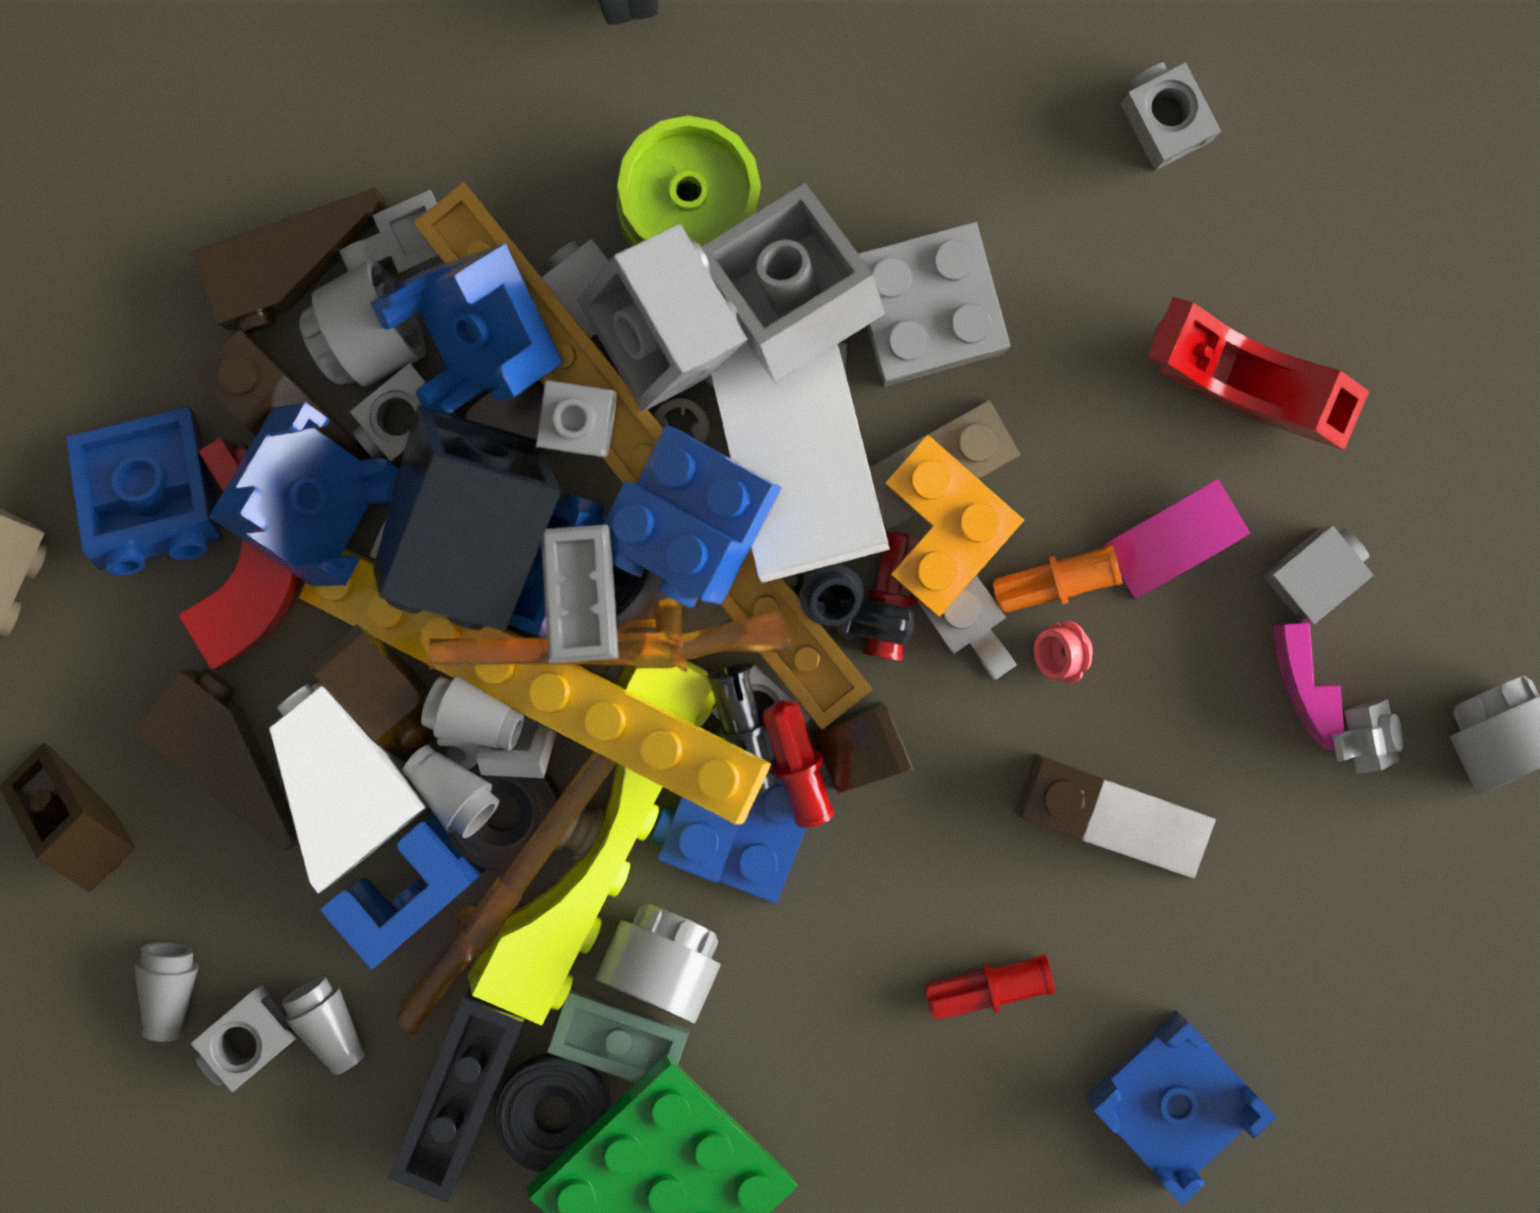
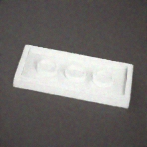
[711,342,889,583]

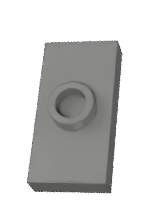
[542,525,618,664]

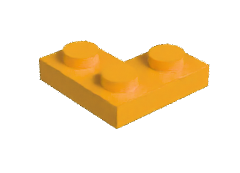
[884,435,1024,617]

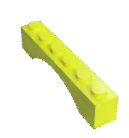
[468,642,715,1026]

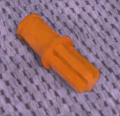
[993,544,1123,613]

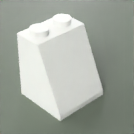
[270,682,429,893]

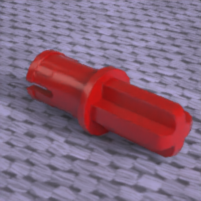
[863,532,921,661]
[762,700,834,828]
[925,954,1055,1020]

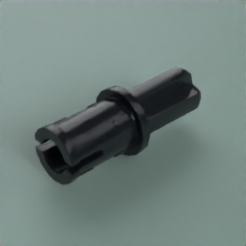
[793,584,915,645]
[707,664,775,795]

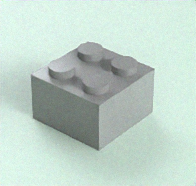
[701,183,885,383]
[859,222,1011,387]
[577,224,748,412]

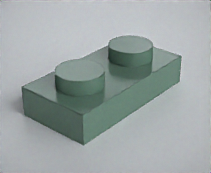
[547,989,690,1083]

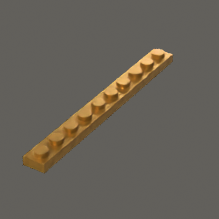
[413,182,872,730]

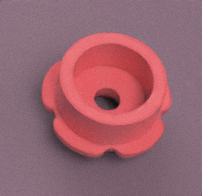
[1034,621,1093,683]

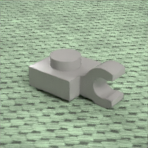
[339,189,441,277]
[918,575,1017,680]
[1332,699,1404,774]
[437,710,557,778]

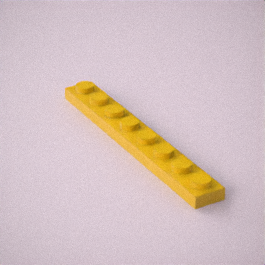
[299,547,771,824]

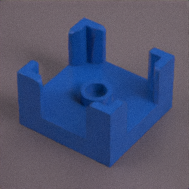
[370,244,563,414]
[209,402,399,587]
[320,815,485,970]
[1085,1011,1277,1206]

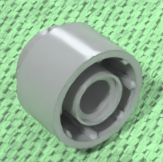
[299,259,427,387]
[1449,676,1540,796]
[594,903,721,1024]

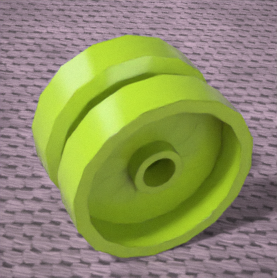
[616,115,761,247]

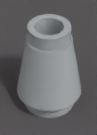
[421,676,524,751]
[402,745,499,839]
[134,942,199,1042]
[281,976,366,1075]

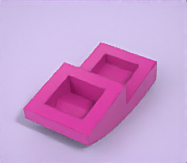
[1102,478,1251,599]
[1272,623,1344,751]

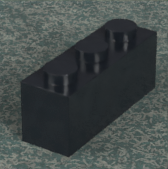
[388,989,526,1203]

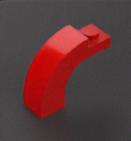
[1147,297,1369,450]
[178,438,302,670]

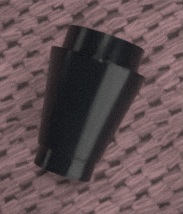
[796,562,863,626]

